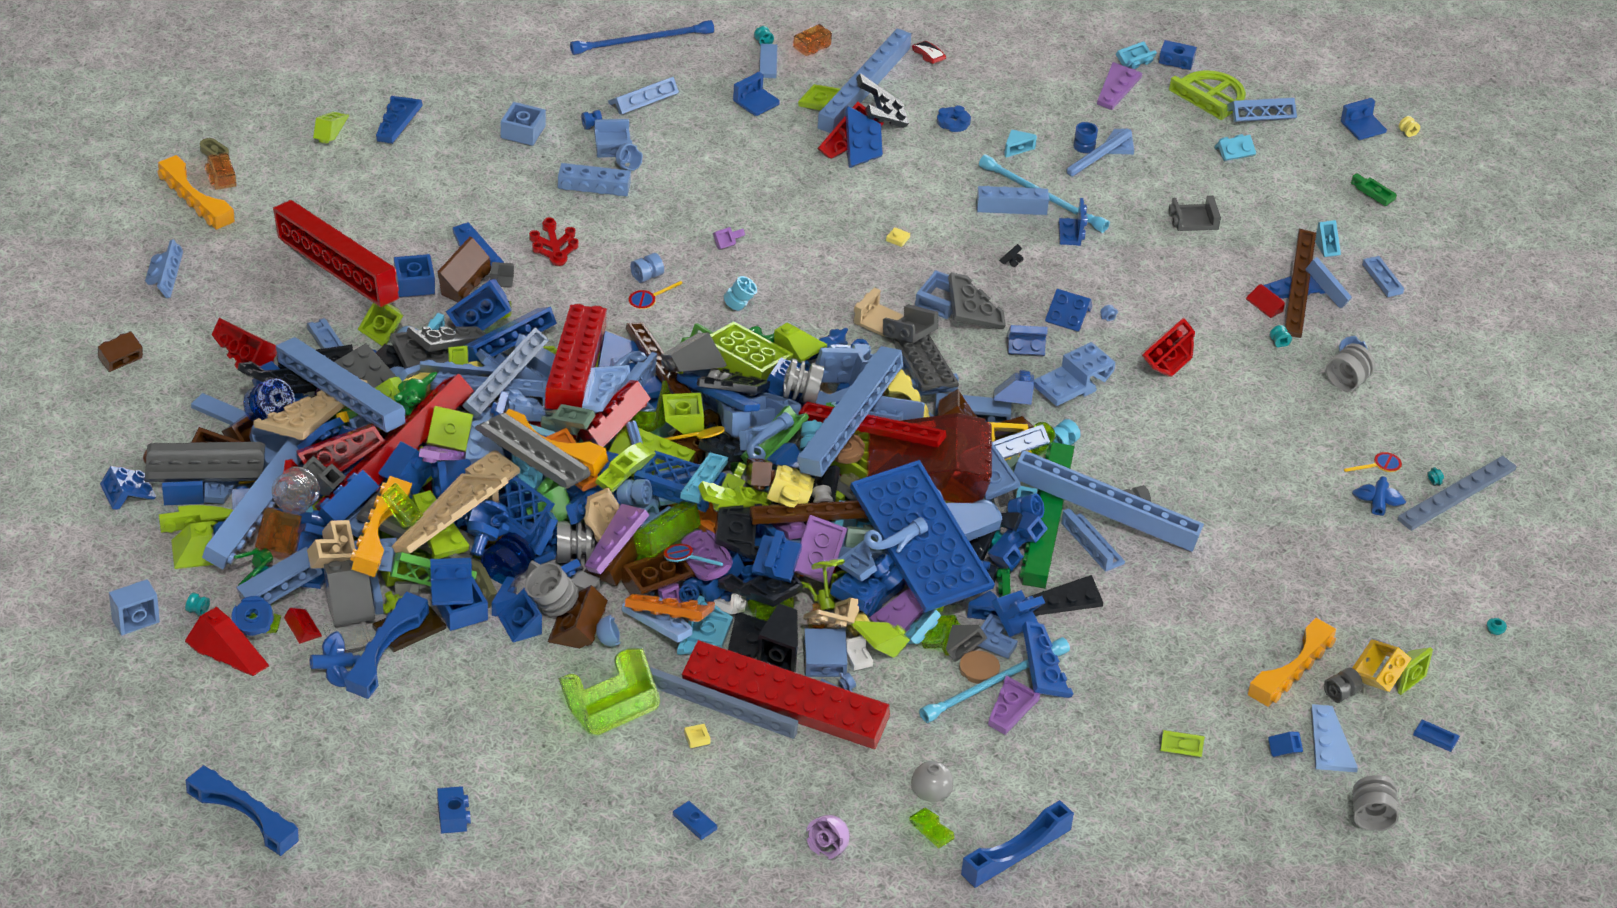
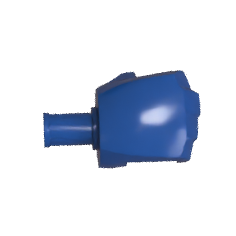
[467,499,510,557]

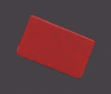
[1246,284,1285,318]
[284,608,322,644]

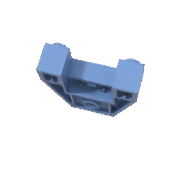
[715,392,801,437]

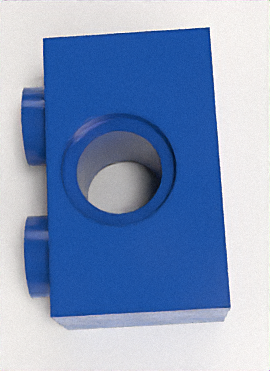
[1159,40,1197,70]
[437,786,471,834]

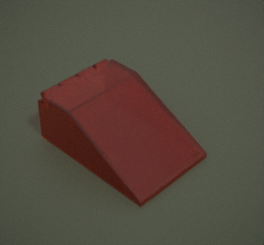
[867,413,992,503]

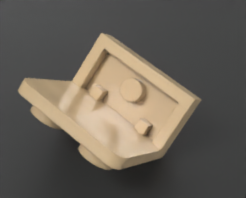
[854,287,903,336]
[465,450,520,502]
[584,488,620,542]
[803,598,859,629]

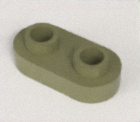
[200,138,229,162]

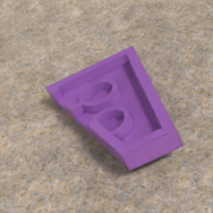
[988,675,1040,735]

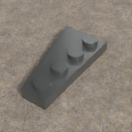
[407,327,486,352]

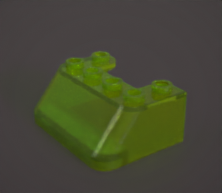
[558,647,660,735]

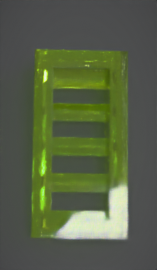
[382,483,423,528]

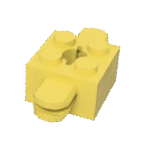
[766,465,814,507]

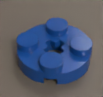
[937,105,971,132]
[231,596,274,636]

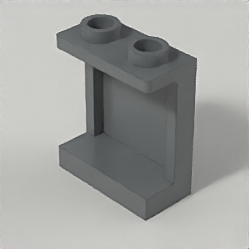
[1169,195,1221,231]
[883,304,938,343]

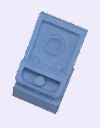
[1034,342,1116,406]
[816,344,873,385]

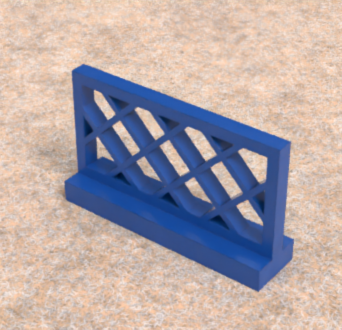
[634,451,726,512]
[498,475,555,544]

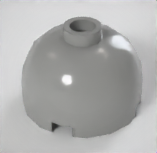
[911,761,953,802]

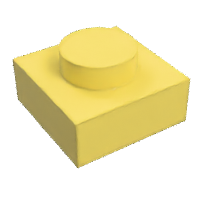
[886,227,910,247]
[684,724,711,748]

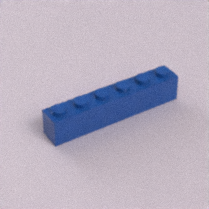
[464,306,557,363]

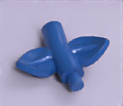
[1352,476,1406,516]
[309,631,360,687]

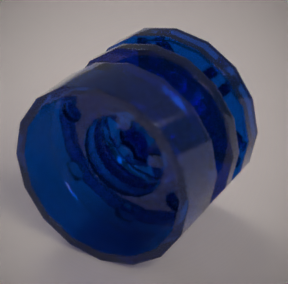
[243,378,295,422]
[481,532,535,584]

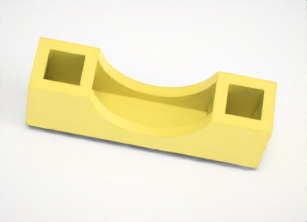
[884,369,937,445]

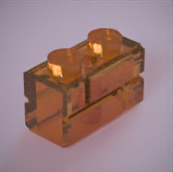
[793,24,832,56]
[205,153,237,190]

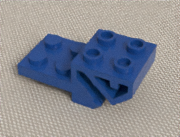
[830,573,905,617]

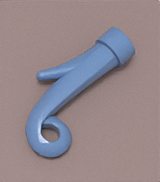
[610,351,647,366]
[747,412,794,459]
[864,517,928,553]

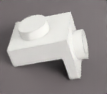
[714,593,747,615]
[846,636,873,671]

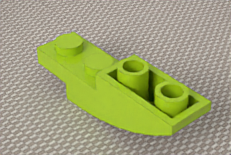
[595,442,656,493]
[698,481,773,511]
[159,505,233,533]

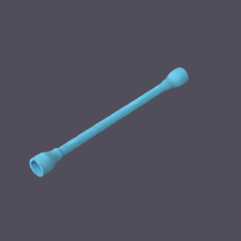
[979,154,1110,233]
[919,637,1070,723]

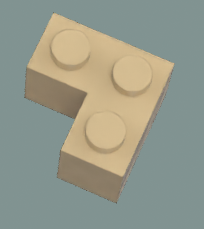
[307,520,355,569]

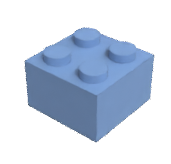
[501,102,546,146]
[109,579,160,636]

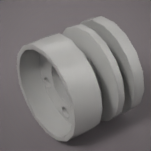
[1325,343,1376,392]
[783,359,824,403]
[557,521,594,563]
[525,563,578,617]
[1352,775,1399,831]

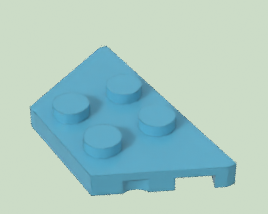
[677,595,733,655]

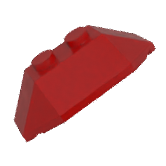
[1141,318,1195,377]

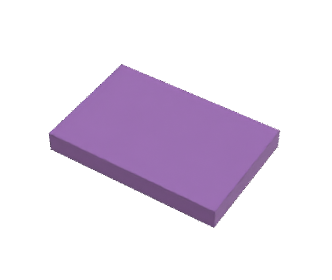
[794,515,848,584]

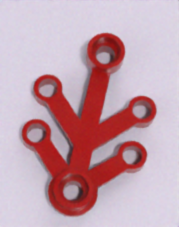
[529,217,579,266]

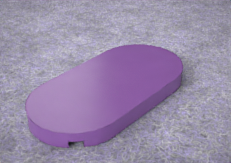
[681,530,733,581]

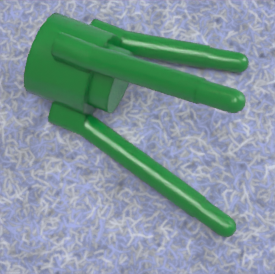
[234,548,273,586]

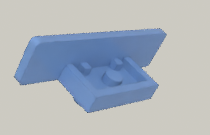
[145,239,183,298]
[420,360,496,395]
[868,396,925,421]

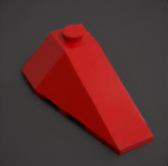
[817,102,884,159]
[211,318,277,369]
[185,606,269,676]

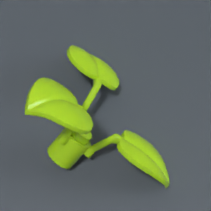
[801,559,848,611]

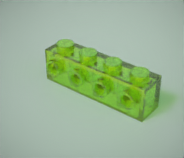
[634,501,701,557]

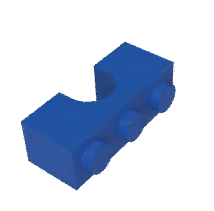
[988,511,1048,571]

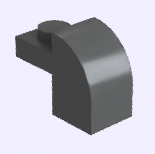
[299,456,346,496]

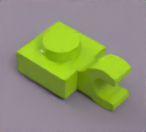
[721,462,747,490]

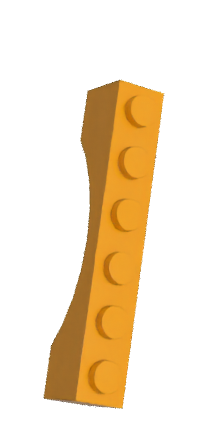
[157,155,235,230]
[506,409,608,477]
[350,476,412,577]
[1248,618,1336,707]

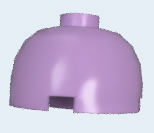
[806,815,850,859]

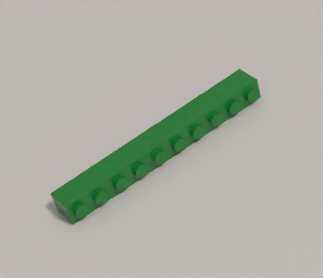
[1020,442,1075,589]

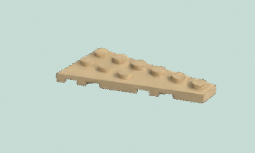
[254,379,367,440]
[392,473,509,554]

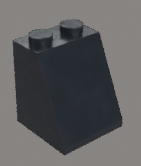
[757,603,798,673]

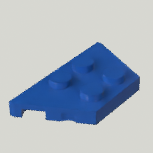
[845,106,883,168]

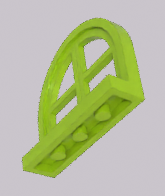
[1169,70,1246,120]

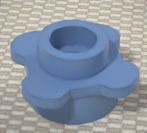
[838,672,856,692]

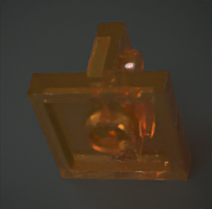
[255,507,302,555]

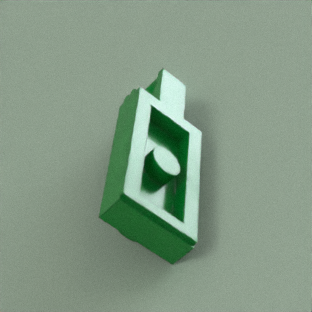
[1351,173,1397,206]
[997,568,1011,597]

